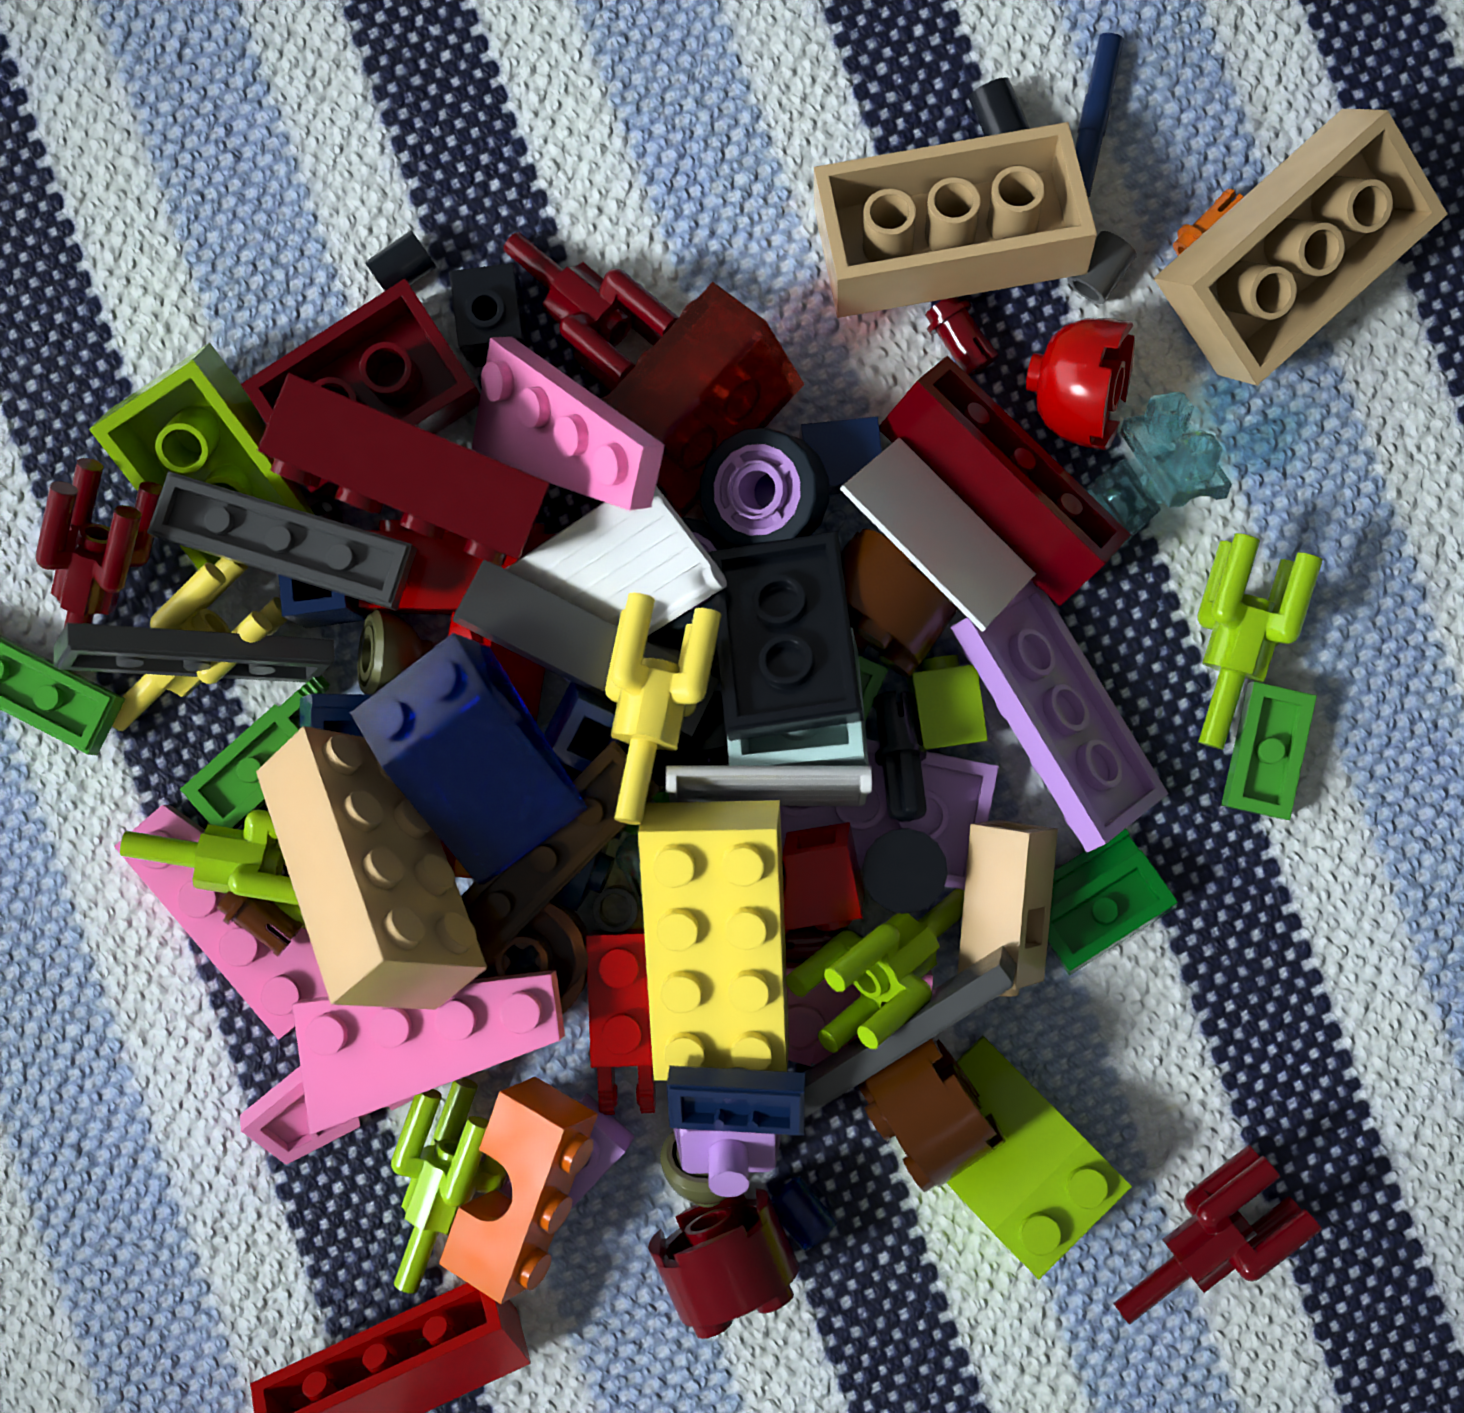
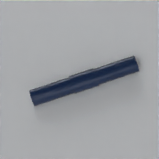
[1075,33,1124,198]

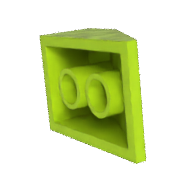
[89,342,314,570]
[947,1035,1132,1280]

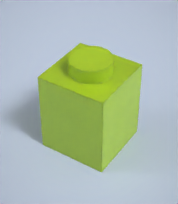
[907,655,988,750]

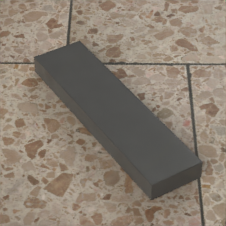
[147,471,418,611]
[453,560,720,741]
[54,623,335,683]
[803,946,1016,1117]

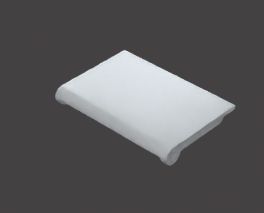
[840,437,1036,632]
[505,486,727,683]
[666,766,872,806]

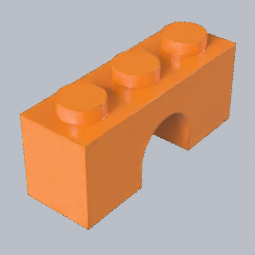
[439,1077,598,1304]

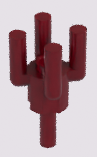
[504,232,691,409]
[35,458,163,629]
[1113,1145,1322,1325]

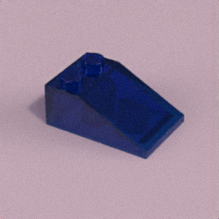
[350,633,588,885]

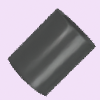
[1067,231,1137,304]

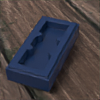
[667,1066,805,1136]

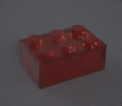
[601,282,804,517]

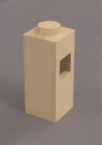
[957,820,1058,997]

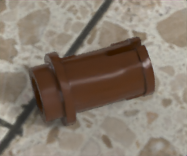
[217,891,304,957]

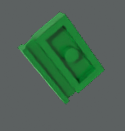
[1048,828,1178,976]

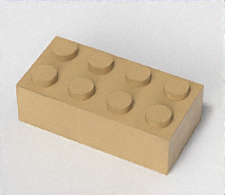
[1153,109,1448,386]
[814,122,1097,318]
[256,726,487,1010]

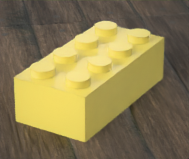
[638,800,789,1080]

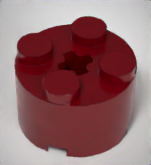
[648,1188,799,1339]

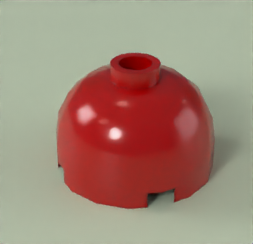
[1026,318,1135,450]

